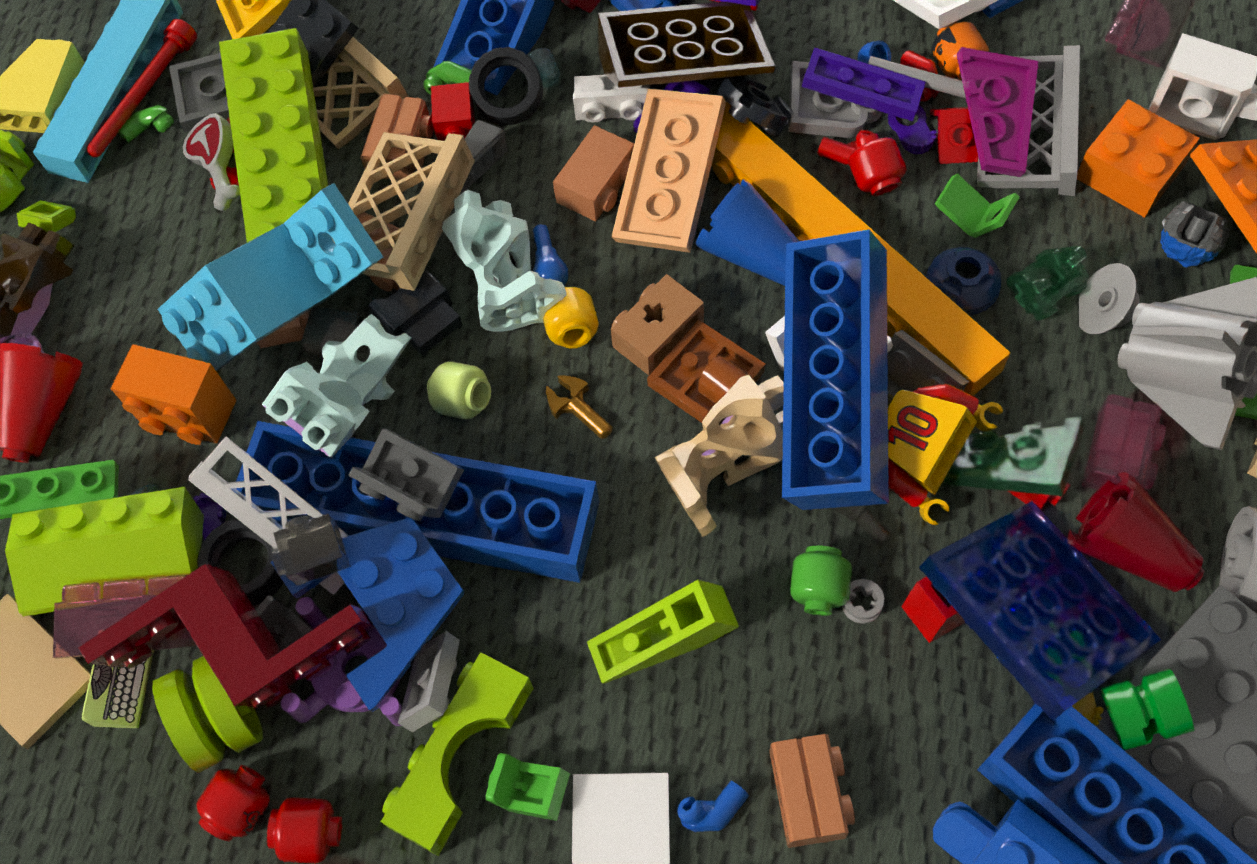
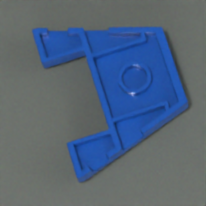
[271,518,465,712]

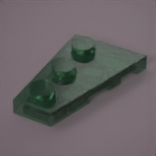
[941,416,1085,496]

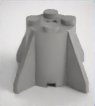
[1118,277,1257,450]

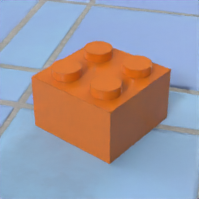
[1077,99,1200,218]
[111,344,236,445]

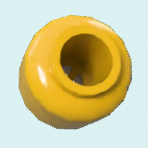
[543,287,599,349]

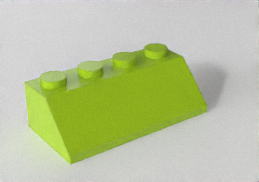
[5,487,204,617]

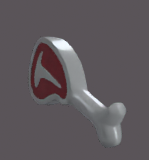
[183,113,240,211]

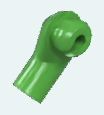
[423,61,472,95]
[118,105,174,143]

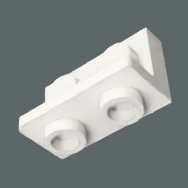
[573,75,650,123]

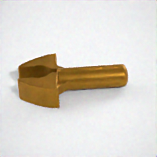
[546,375,613,439]

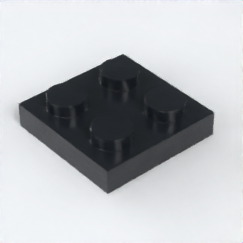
[268,0,359,88]

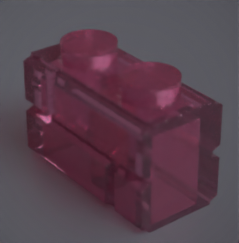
[1082,394,1166,490]

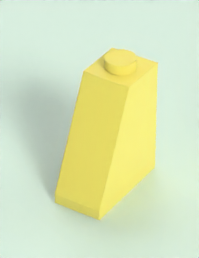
[0,39,85,133]

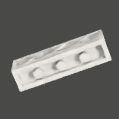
[188,436,349,595]

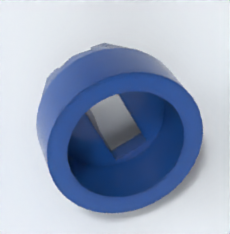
[857,41,891,64]

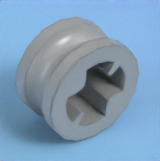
[842,579,885,624]

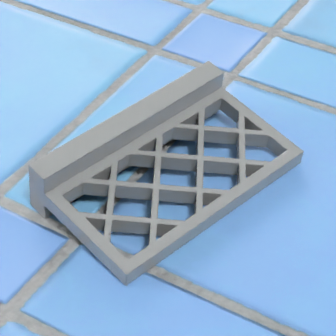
[977,45,1080,196]

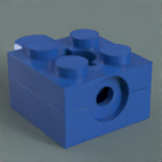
[933,799,1103,864]

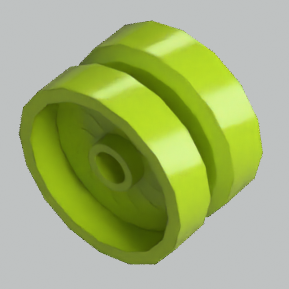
[152,656,263,773]

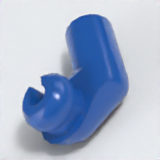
[677,781,749,832]

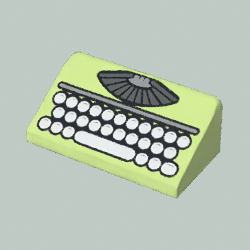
[82,631,155,728]

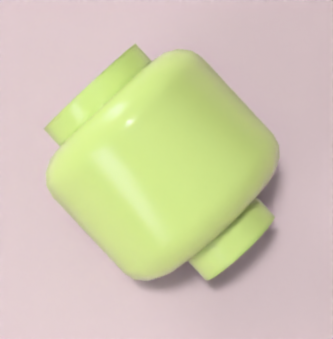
[427,362,491,419]

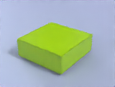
[17,200,76,232]

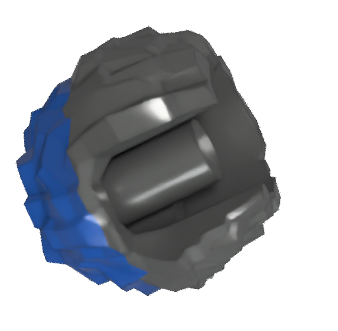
[1160,201,1230,268]

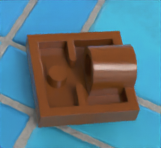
[647,319,766,424]

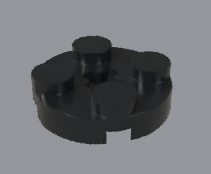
[717,75,793,137]

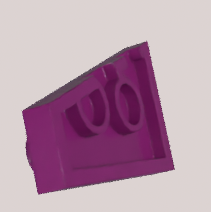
[956,47,1038,177]

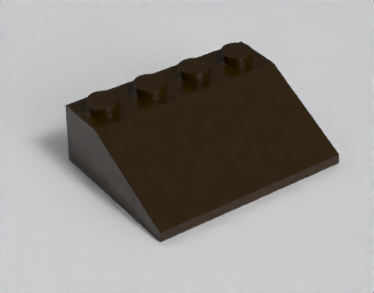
[598,2,775,88]

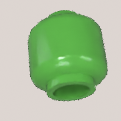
[790,545,852,616]

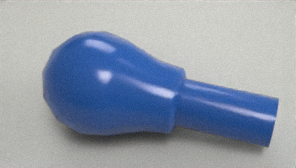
[532,224,569,286]

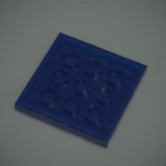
[919,501,1161,721]

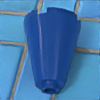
[696,179,799,286]

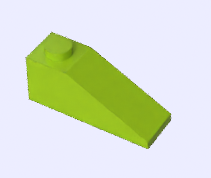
[587,580,739,684]

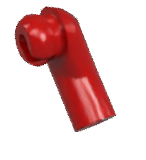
[900,50,939,102]

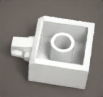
[1149,33,1257,140]

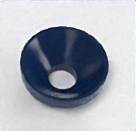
[926,247,1001,315]

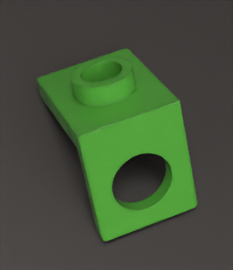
[935,174,1020,238]

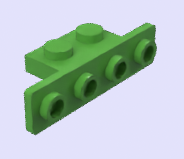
[0,460,119,519]

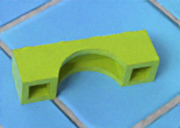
[381,652,533,856]

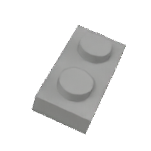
[398,631,460,732]

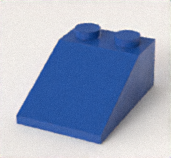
[434,0,554,95]

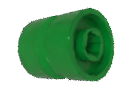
[1101,669,1195,751]

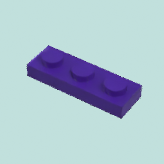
[801,47,926,121]

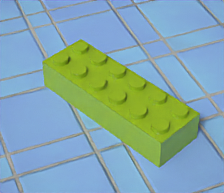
[219,28,328,243]

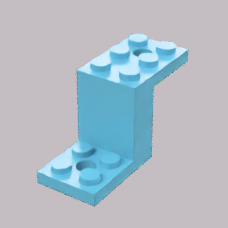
[157,183,383,371]

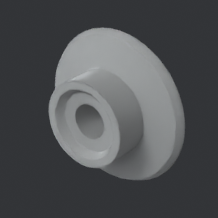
[1079,263,1140,334]

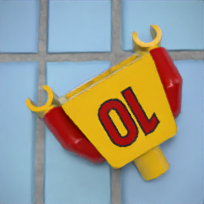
[888,384,1003,525]

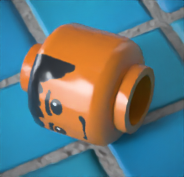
[931,21,989,80]

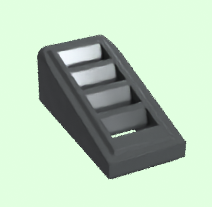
[459,120,508,195]

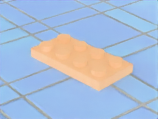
[612,89,726,253]

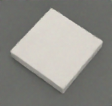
[572,773,670,864]

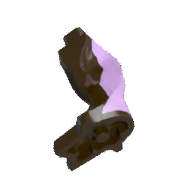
[0,222,75,343]

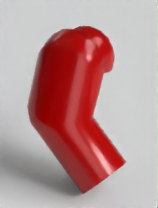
[818,130,874,165]

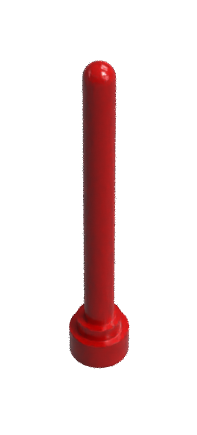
[87,19,197,158]

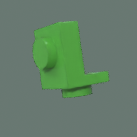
[486,753,570,821]

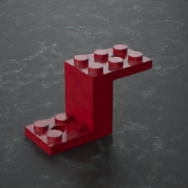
[78,564,375,709]

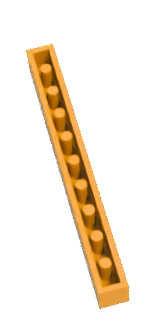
[711,102,1010,396]

